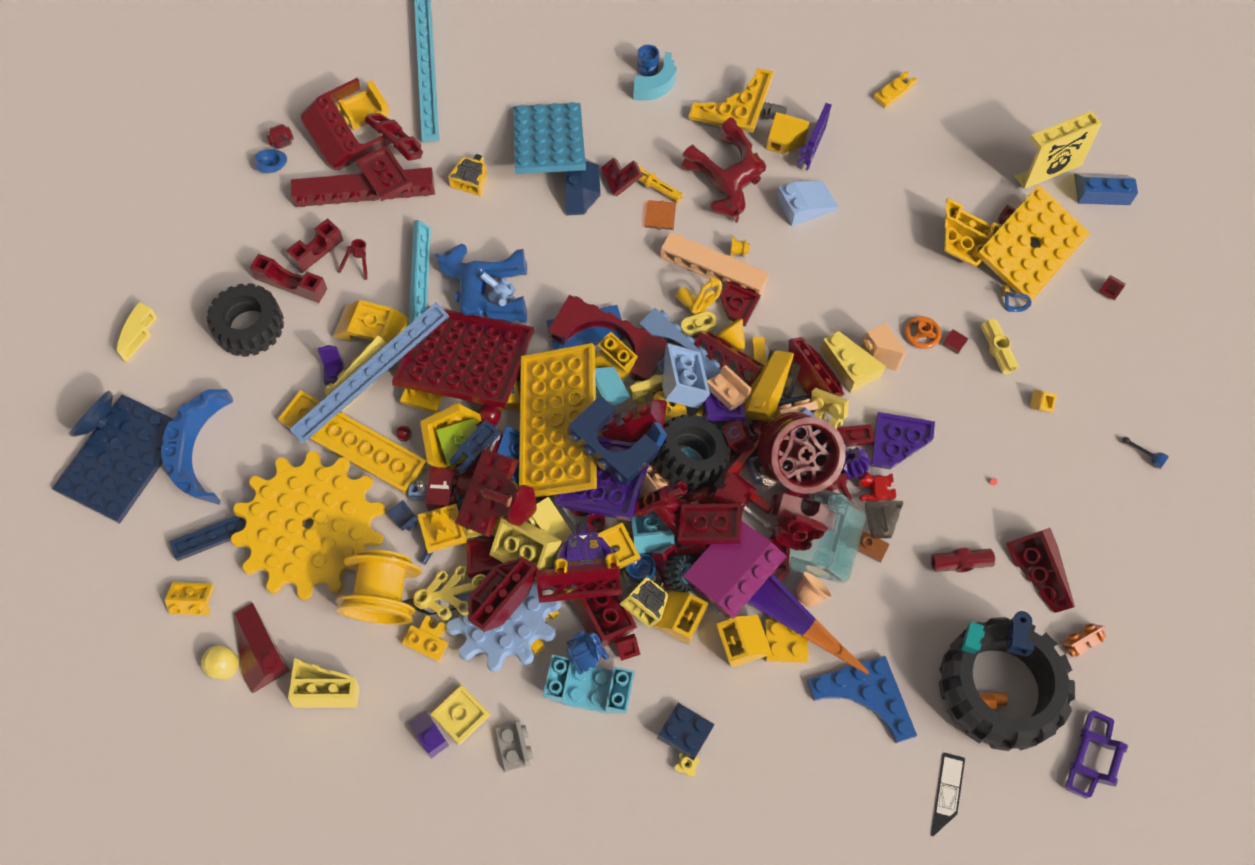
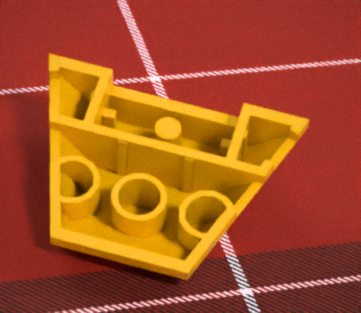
[944,198,1001,267]

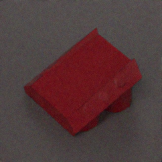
[770,514,828,551]

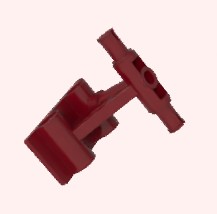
[632,481,711,560]

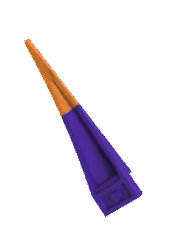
[746,574,869,674]

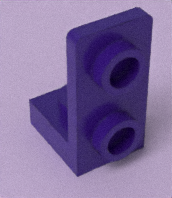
[318,345,344,385]

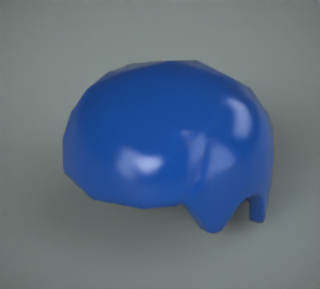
[625,553,657,583]

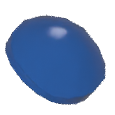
[254,149,287,173]

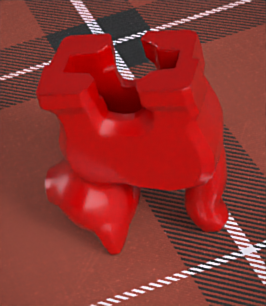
[856,471,897,503]

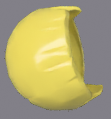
[201,645,239,680]

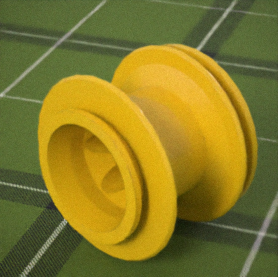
[336,549,422,625]

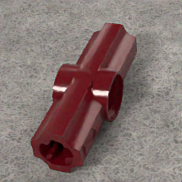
[931,548,995,573]

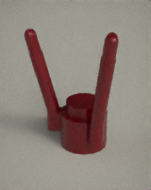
[338,239,368,280]

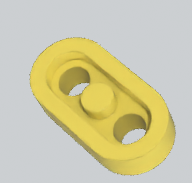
[681,312,717,337]

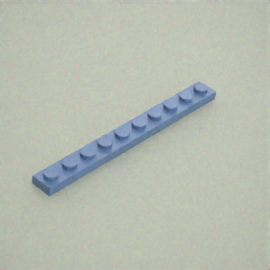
[290,302,449,444]

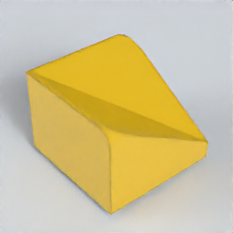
[1030,390,1057,413]

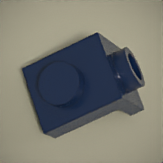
[387,500,418,531]

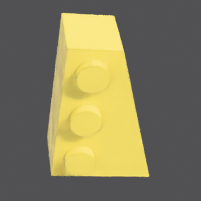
[820,331,886,393]
[528,497,573,544]
[288,658,360,708]

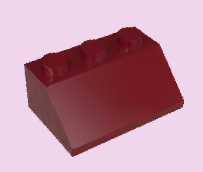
[601,400,667,442]
[570,583,637,647]

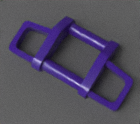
[1065,710,1128,799]

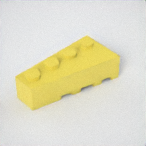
[324,336,387,413]

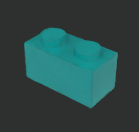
[961,622,985,654]

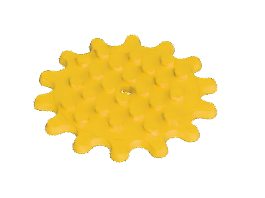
[230,451,386,601]

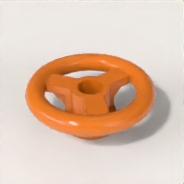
[905,316,941,349]

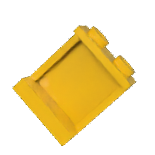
[335,80,390,130]

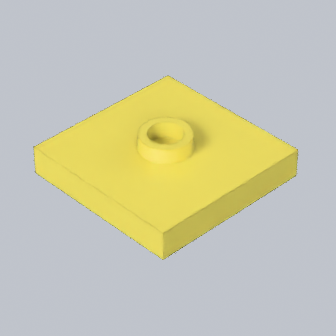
[430,684,491,745]

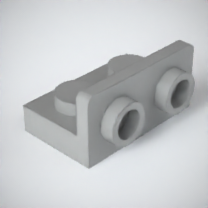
[496,720,533,772]

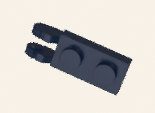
[449,419,501,473]

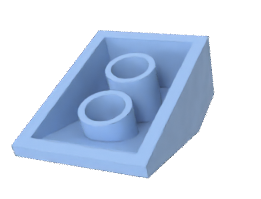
[776,181,839,226]
[662,343,710,409]

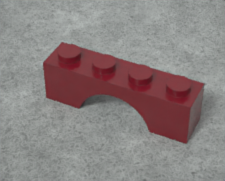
[249,253,328,303]

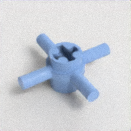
[480,272,516,306]

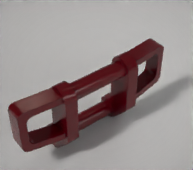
[364,113,423,161]

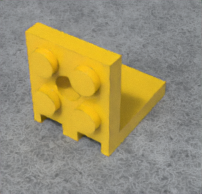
[420,403,481,471]

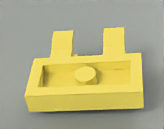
[630,374,663,405]
[811,388,849,429]

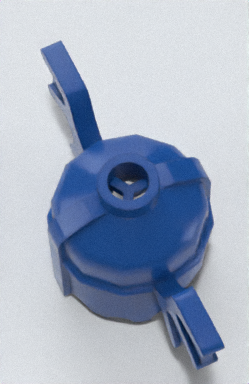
[566,631,609,675]

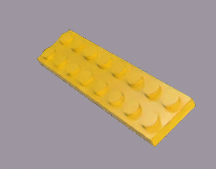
[278,390,428,494]

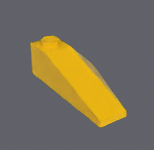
[743,351,794,422]

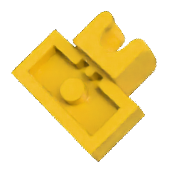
[402,615,449,662]

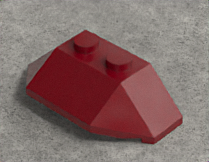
[788,337,845,397]
[468,556,538,632]

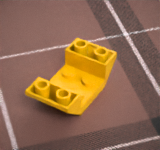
[333,300,409,344]
[595,331,638,382]

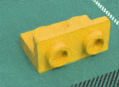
[165,582,214,615]

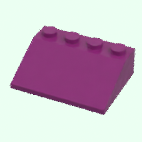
[682,521,787,619]

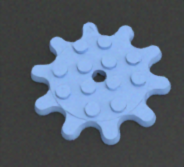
[446,575,561,672]

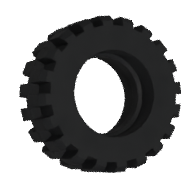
[206,283,284,357]
[653,415,730,491]

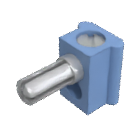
[408,481,428,501]

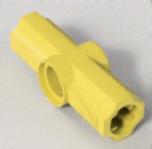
[981,319,1019,374]

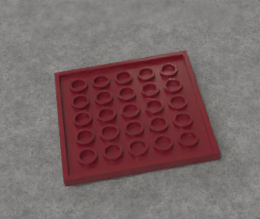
[392,306,535,409]

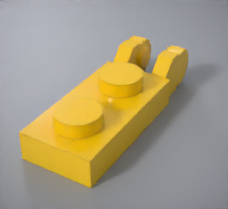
[873,71,917,108]

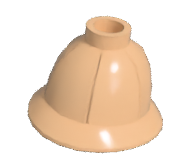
[795,571,832,607]

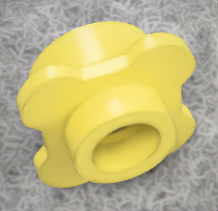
[675,753,699,777]

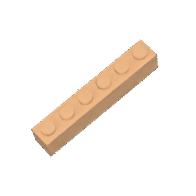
[661,232,769,294]

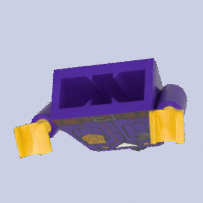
[554,522,619,573]

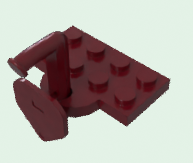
[455,448,537,537]

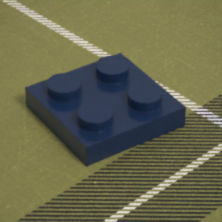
[657,702,715,761]

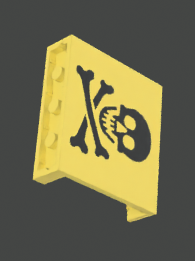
[1015,111,1102,189]

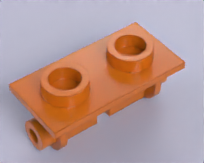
[1061,623,1106,657]

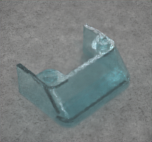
[790,489,866,583]

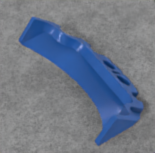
[161,389,233,505]

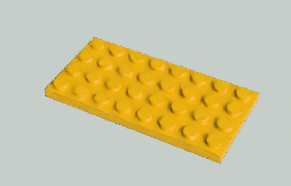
[519,343,597,498]

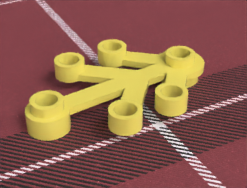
[414,566,486,620]

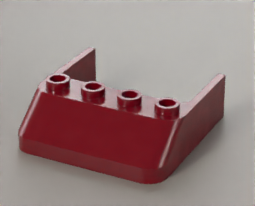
[301,77,393,170]

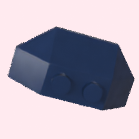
[564,158,601,216]

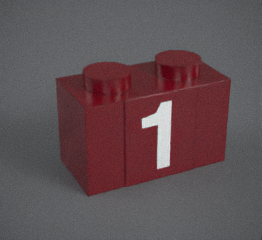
[425,467,458,511]

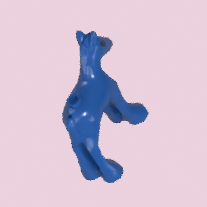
[435,244,527,323]

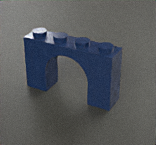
[567,396,660,487]

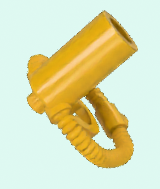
[675,277,722,315]

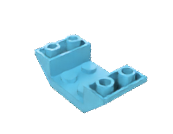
[595,367,631,407]
[543,655,635,714]

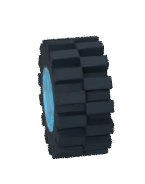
[663,555,696,592]

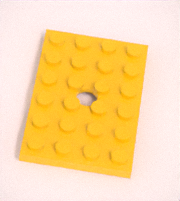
[976,185,1090,302]

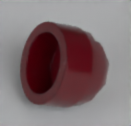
[396,425,412,442]

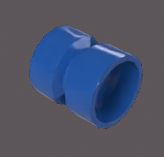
[637,44,659,77]

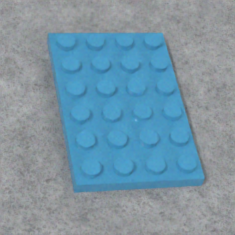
[513,102,586,174]

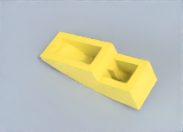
[117,302,157,362]

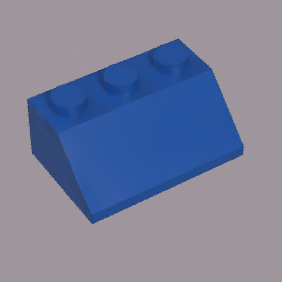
[1074,173,1138,205]

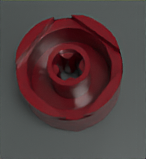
[711,472,757,510]

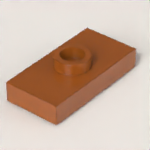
[844,526,890,563]

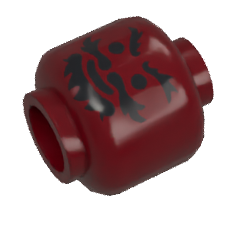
[266,124,294,149]

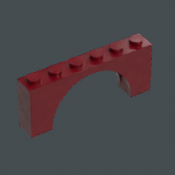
[548,295,667,382]

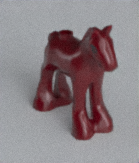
[681,117,766,223]

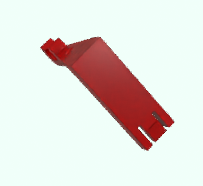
[722,429,773,514]

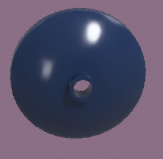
[68,390,113,437]

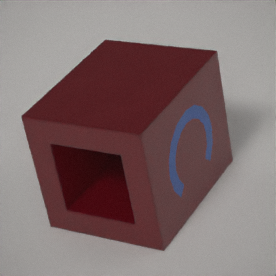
[722,419,754,455]

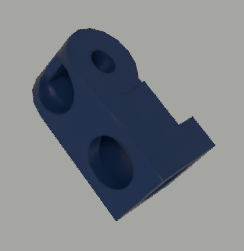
[1006,611,1034,657]

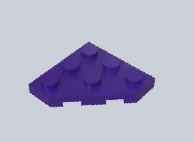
[871,412,935,469]

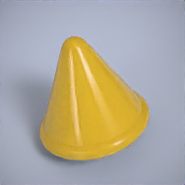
[716,319,745,350]

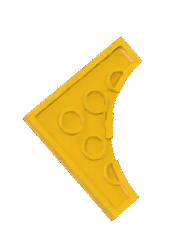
[688,68,774,133]

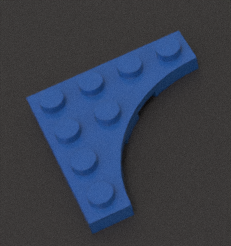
[807,656,917,743]

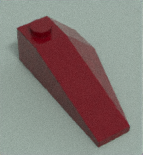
[1006,528,1075,613]
[234,603,290,693]

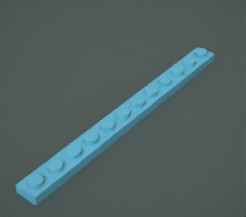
[414,0,440,142]

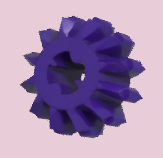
[840,447,871,479]

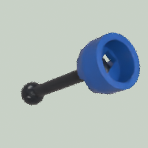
[1122,437,1169,469]

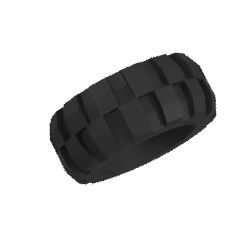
[938,617,1075,751]

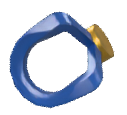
[1001,285,1032,312]

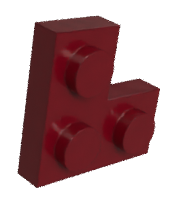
[601,158,643,196]

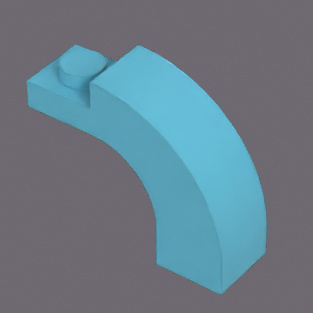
[633,52,677,101]

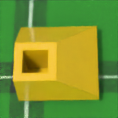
[766,112,809,154]

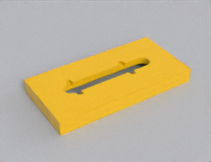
[553,523,640,593]

